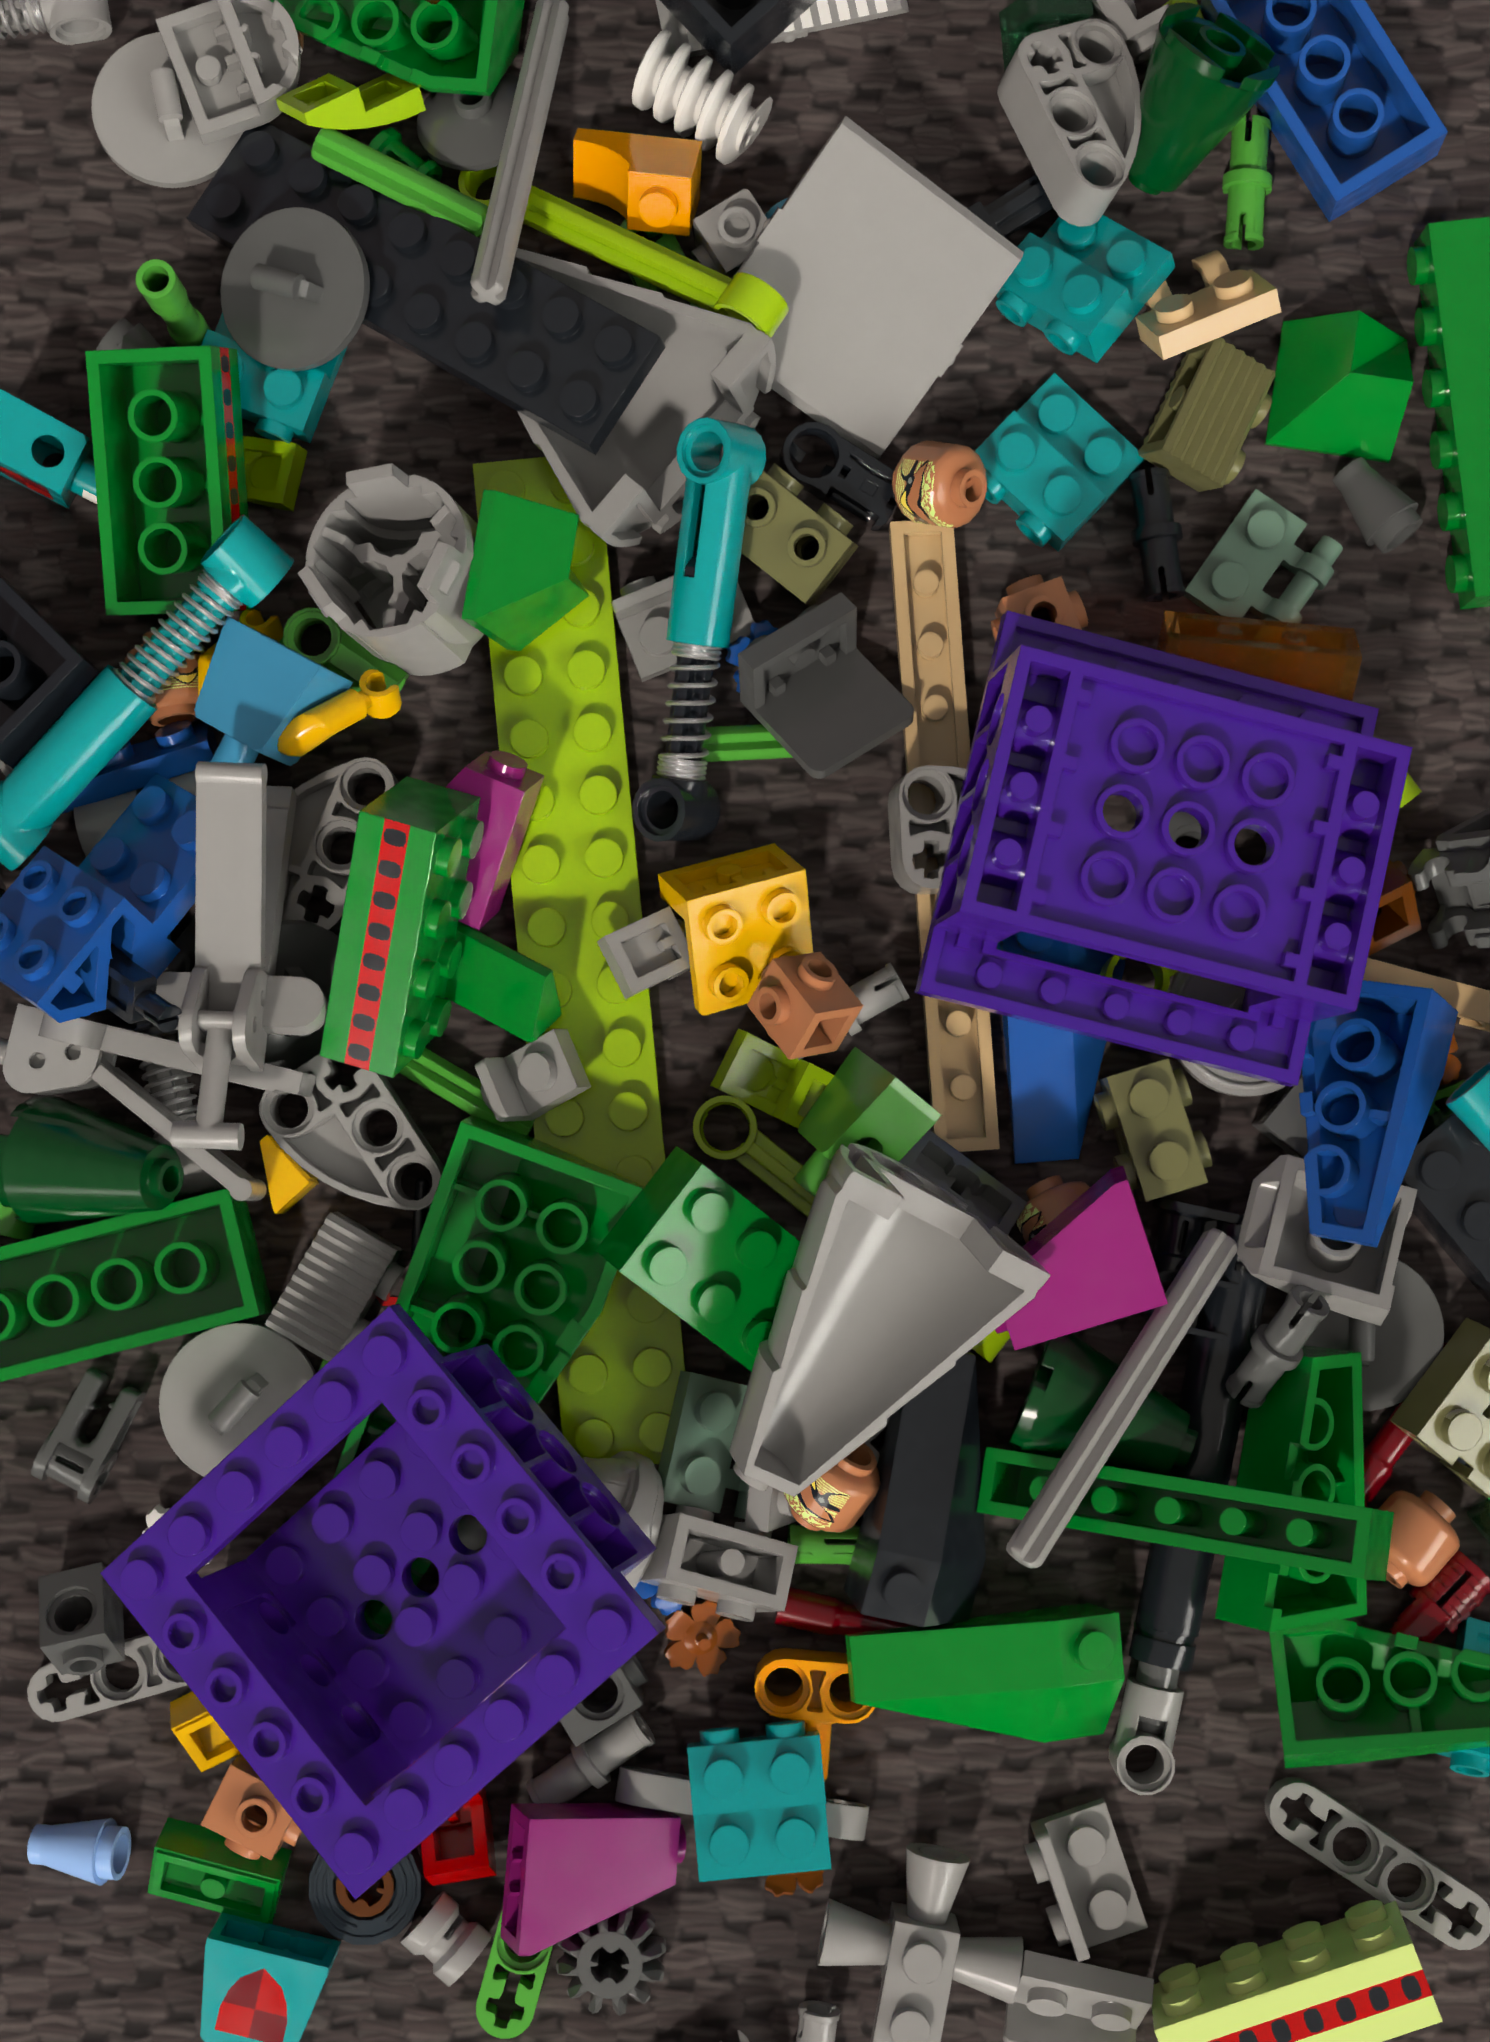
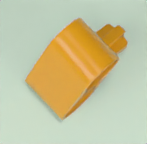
[754,1648,875,1782]

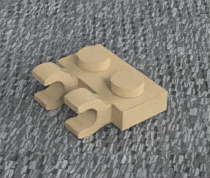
[1135,250,1281,360]

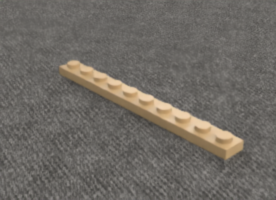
[889,520,1000,1152]

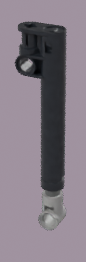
[1109,1198,1268,1795]

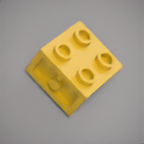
[658,843,813,1016]

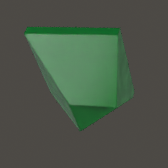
[1265,310,1414,463]
[461,489,589,651]

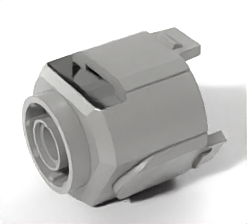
[297,463,484,676]

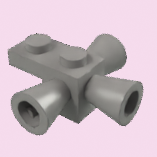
[817,1843,1023,2042]

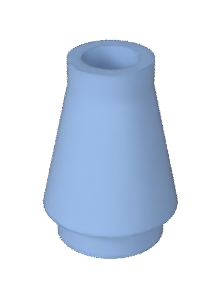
[27,1818,131,1886]

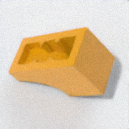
[573,128,702,236]

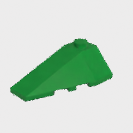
[845,1603,1125,1743]

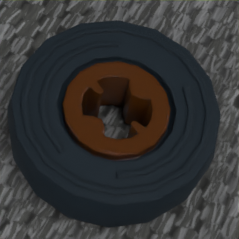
[309,1848,425,1945]

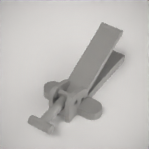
[156,761,328,1150]
[0,1003,316,1201]

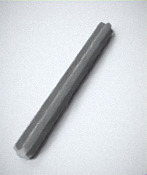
[470,0,569,305]
[1006,1228,1238,1569]

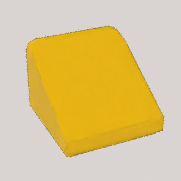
[260,1135,319,1214]
[170,1691,240,1773]

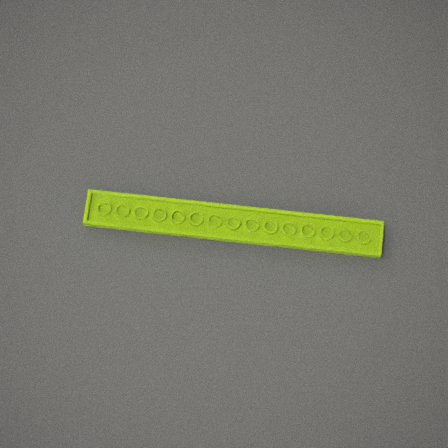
[473,457,686,1464]

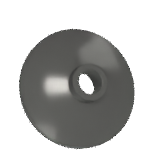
[416,73,518,171]

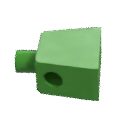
[793,1047,942,1197]

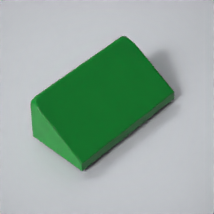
[445,922,562,1042]
[147,1817,292,1924]

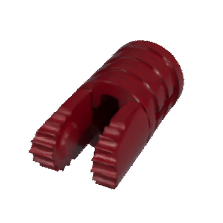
[1388,1550,1490,1643]

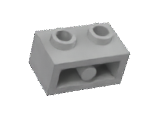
[640,1505,798,1622]

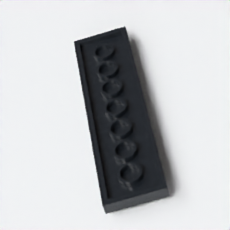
[187,123,666,455]

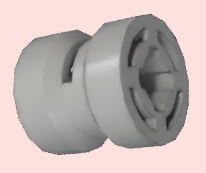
[400,1891,492,1987]

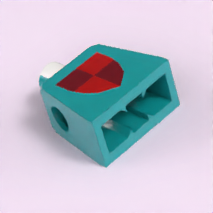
[0,389,97,509]
[200,1913,341,2042]

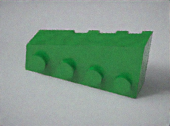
[1215,1345,1367,1633]

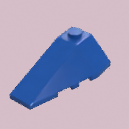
[996,931,1125,1164]
[1299,980,1458,1248]

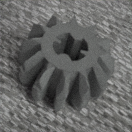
[556,1905,666,2016]

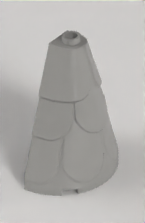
[515,248,776,547]
[729,1143,1051,1497]

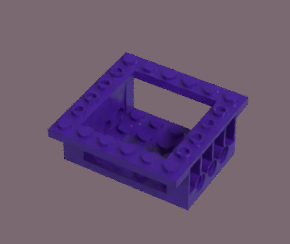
[915,610,1413,1087]
[100,1304,666,1900]

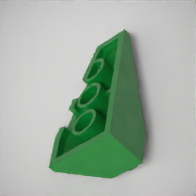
[270,0,525,96]
[1269,1619,1490,1768]

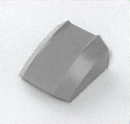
[1237,1155,1417,1326]

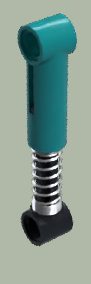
[632,417,766,842]

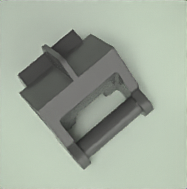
[1408,808,1490,949]

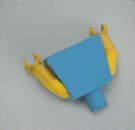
[194,609,402,766]

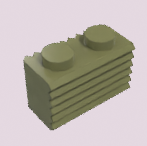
[1138,337,1276,492]

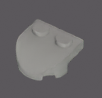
[155,0,301,145]

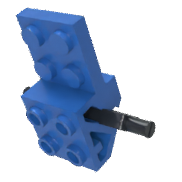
[0,773,196,1033]

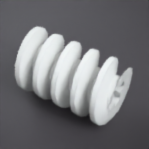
[632,29,773,165]

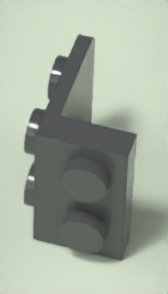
[738,592,914,779]

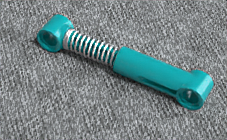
[0,515,294,872]

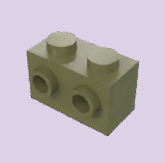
[741,463,859,606]
[1094,1058,1212,1202]

